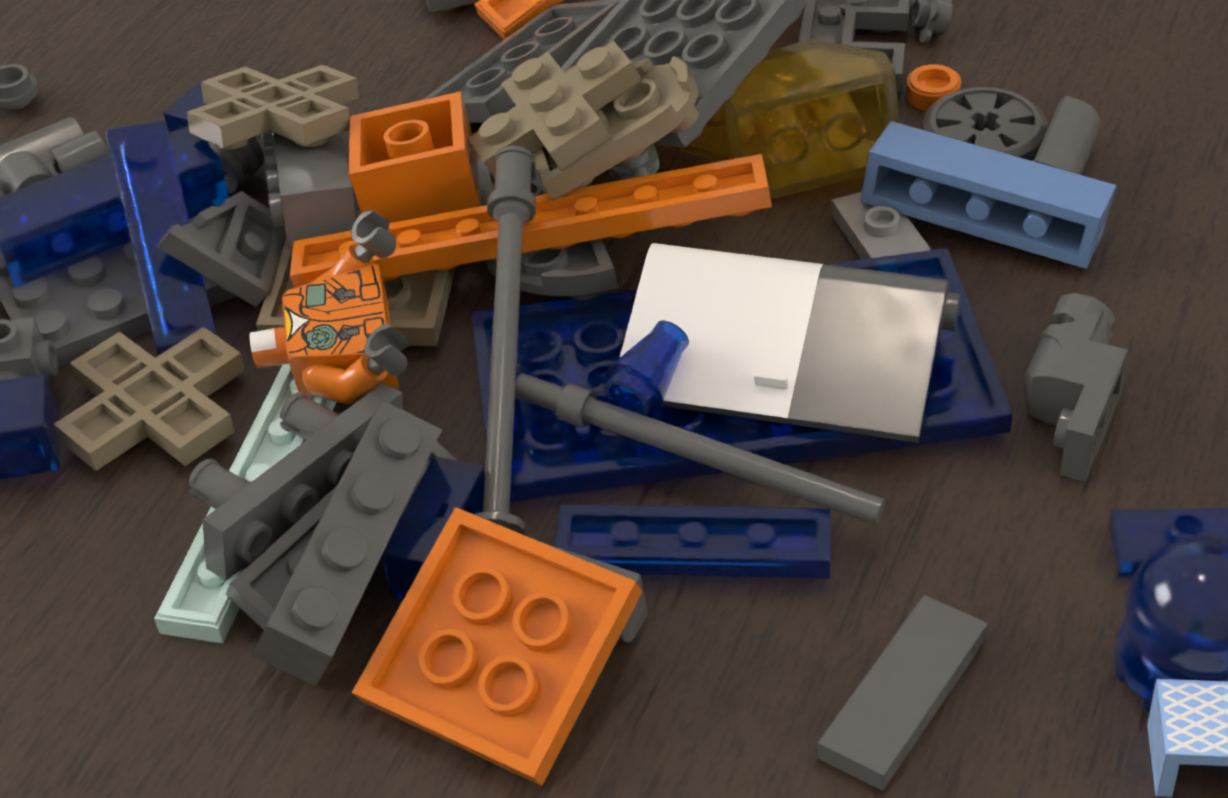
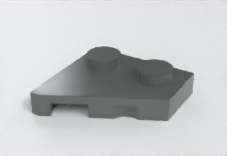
[157,191,286,307]

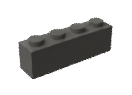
[262,132,356,249]
[252,399,442,687]

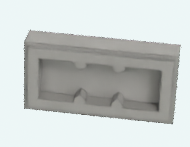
[831,192,934,275]

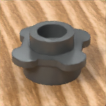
[909,0,952,44]

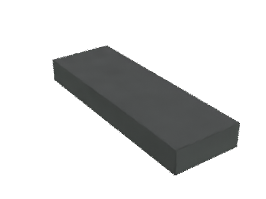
[817,595,988,791]

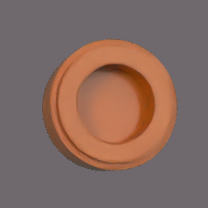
[906,64,961,111]

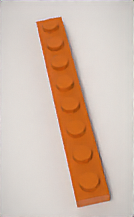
[290,154,772,288]

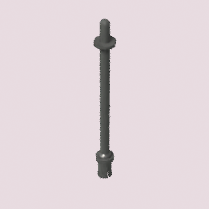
[475,145,536,535]

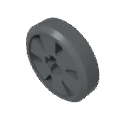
[923,87,1048,161]

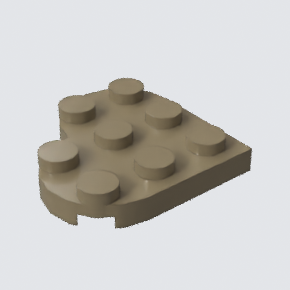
[532,57,699,201]

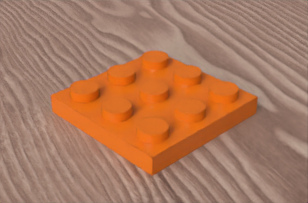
[351,507,643,786]

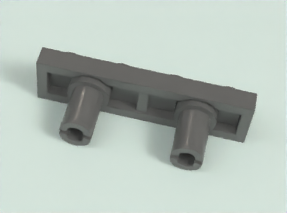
[188,382,403,581]

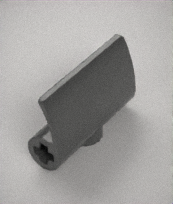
[0,117,116,216]

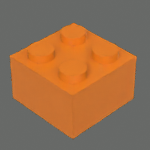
[349,91,481,223]

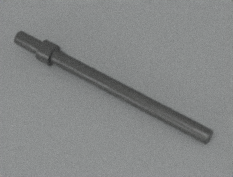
[515,373,886,525]

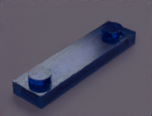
[106,121,217,355]
[555,505,831,579]

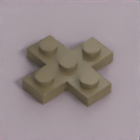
[468,41,642,179]
[187,65,359,149]
[54,327,246,471]

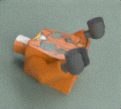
[250,210,409,405]

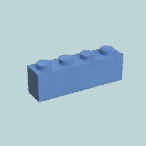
[860,121,1116,269]

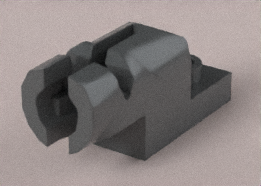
[1024,293,1128,482]

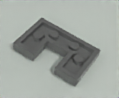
[794,0,910,93]

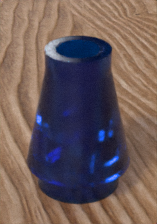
[604,320,689,416]

